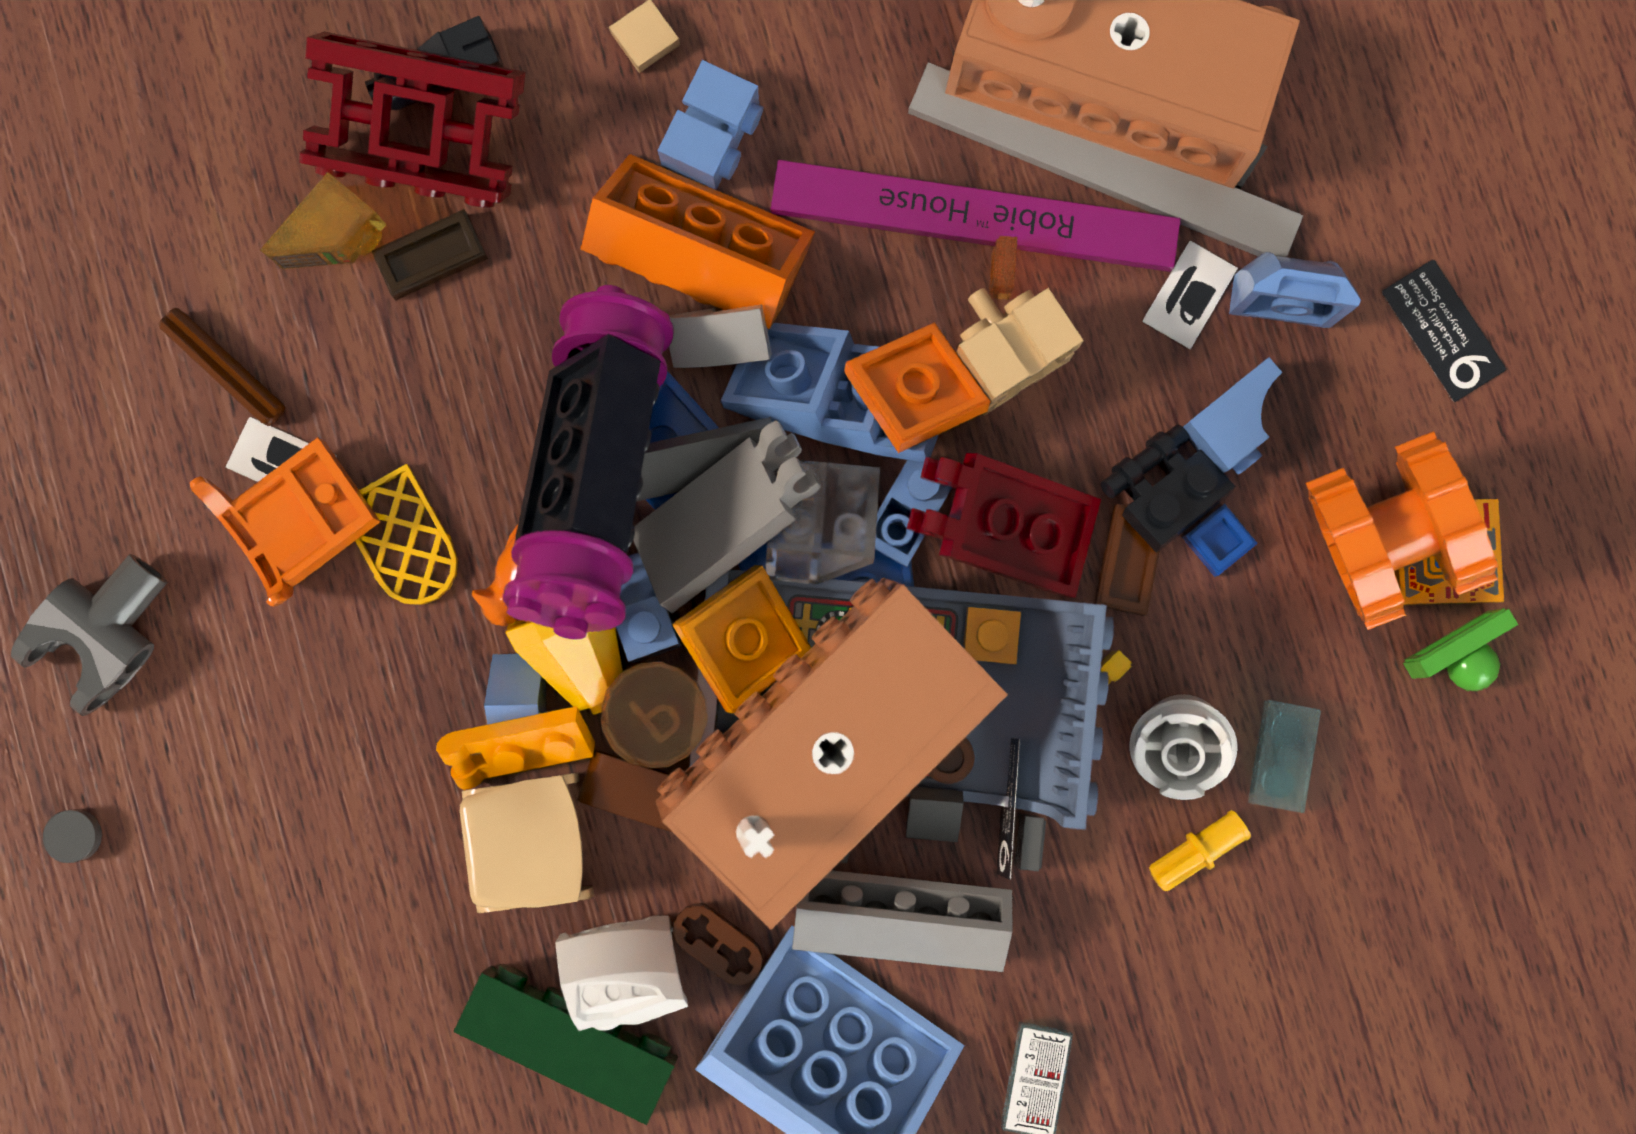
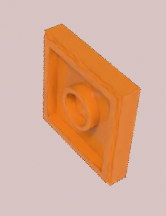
[844,322,991,453]

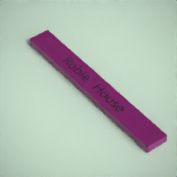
[771,160,1181,272]

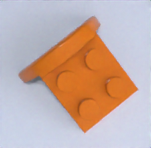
[189,437,381,607]

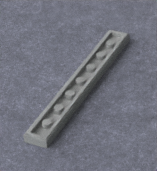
[908,62,1304,257]

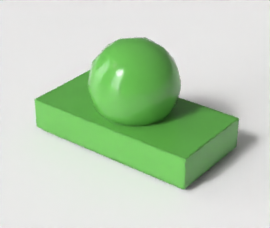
[1403,608,1518,691]

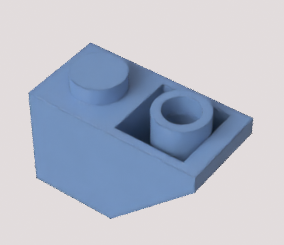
[861,460,952,567]

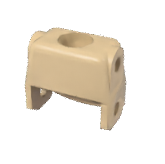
[459,773,594,913]

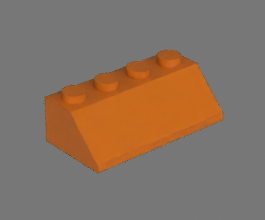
[580,154,815,329]

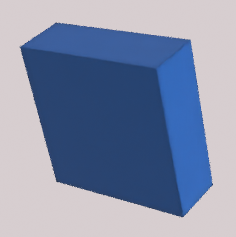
[1182,504,1258,577]

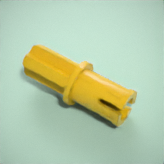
[1149,810,1251,891]

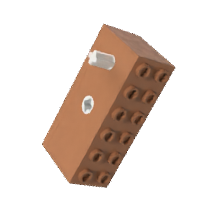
[655,578,1008,930]

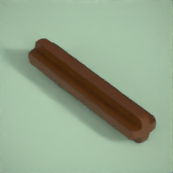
[159,308,285,426]

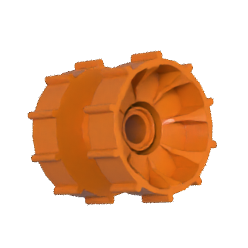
[1305,431,1499,630]

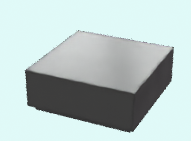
[906,787,964,842]
[1014,814,1046,872]

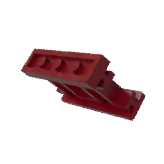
[299,31,526,208]

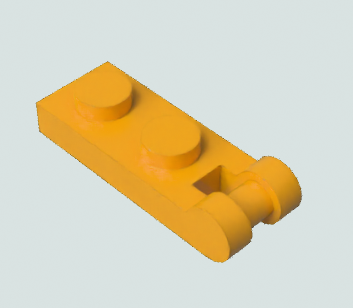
[436,706,595,790]

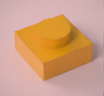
[963,607,1021,664]

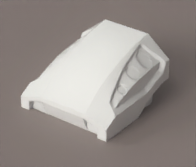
[555,916,688,1031]

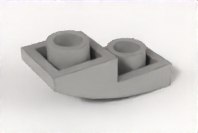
[669,304,772,368]

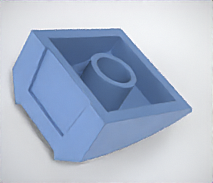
[1229,252,1361,329]

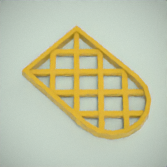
[355,464,458,605]

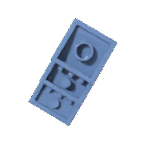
[720,323,939,463]

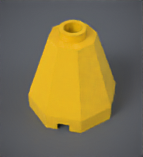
[506,620,624,715]

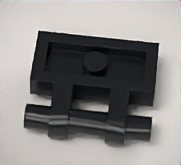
[1100,424,1236,553]

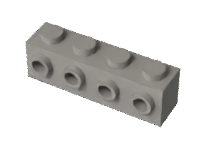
[792,870,1013,972]

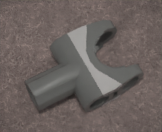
[11,554,168,716]

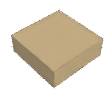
[609,0,680,73]

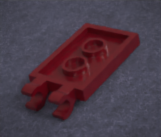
[906,453,1101,598]

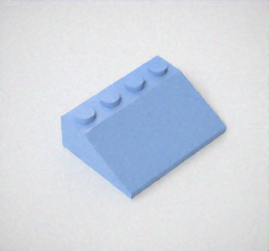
[695,926,965,1134]

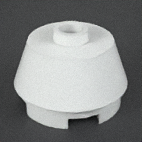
[1130,694,1237,800]

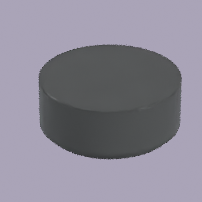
[43,809,102,863]

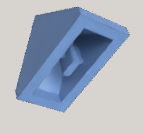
[484,654,547,725]

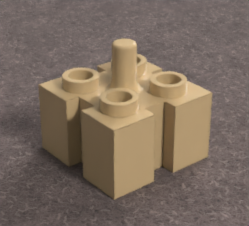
[956,288,1084,416]

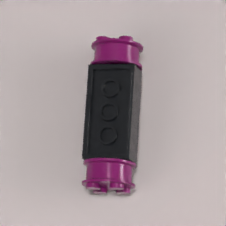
[503,285,674,640]

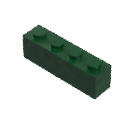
[453,964,678,1125]

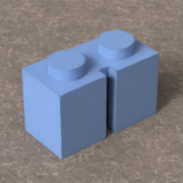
[657,60,763,190]

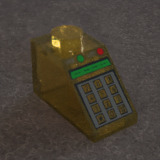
[260,172,386,269]

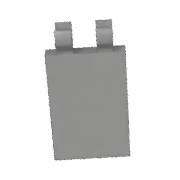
[633,420,821,613]

